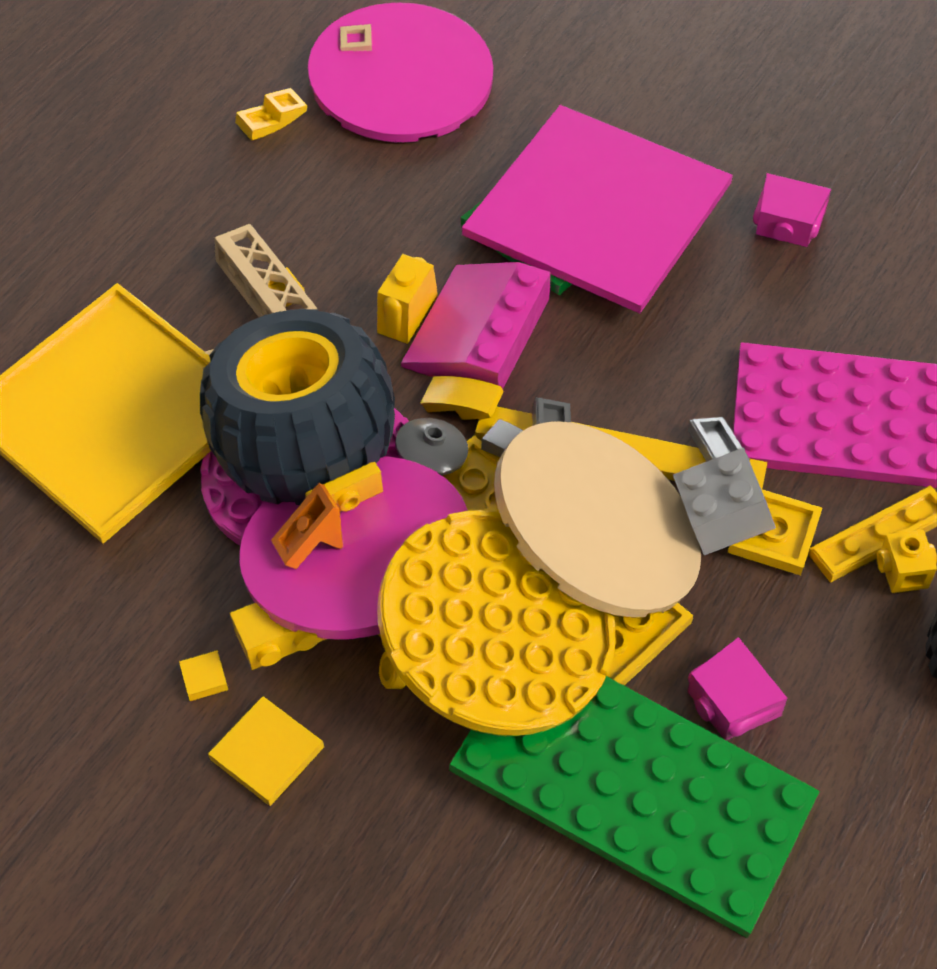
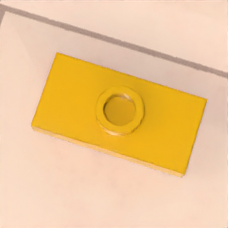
[305,462,383,512]

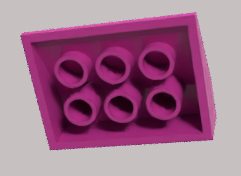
[401,262,551,389]

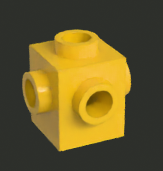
[877,529,937,593]

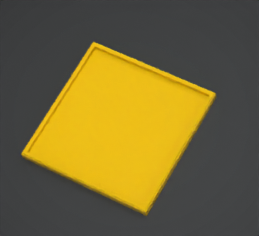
[0,283,211,544]

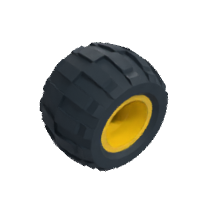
[200,309,395,506]

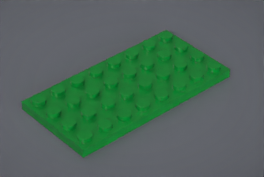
[449,676,820,938]

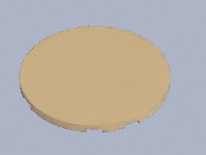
[494,421,701,617]

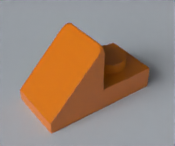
[271,483,343,569]

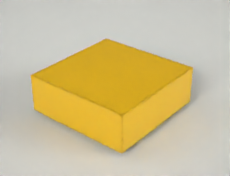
[179,651,228,701]

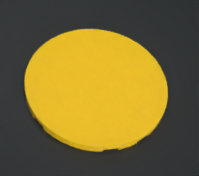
[377,510,615,736]

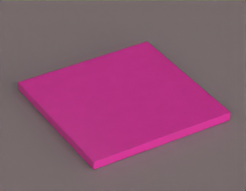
[462,105,733,314]

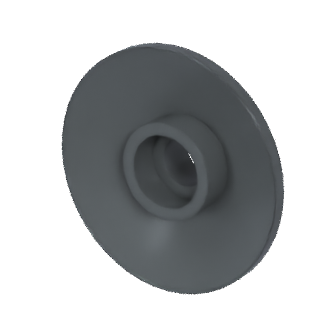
[395,418,468,475]

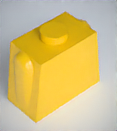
[377,254,438,344]

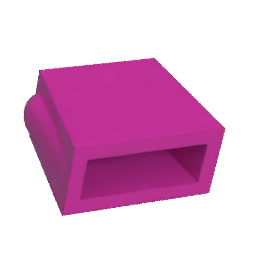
[753,173,831,247]
[687,637,787,740]

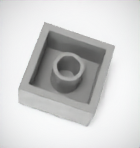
[673,447,776,555]

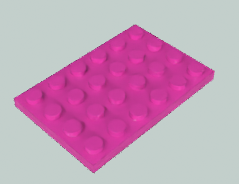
[733,342,937,488]

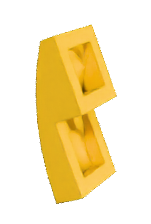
[235,88,307,140]
[421,376,504,420]

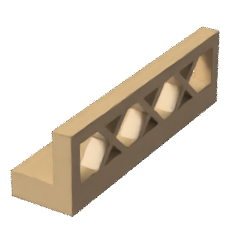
[215,224,317,317]

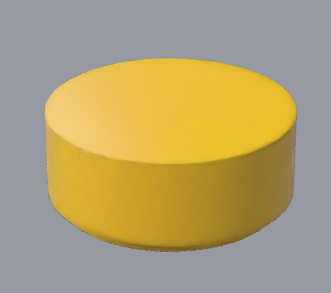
[379,651,406,689]

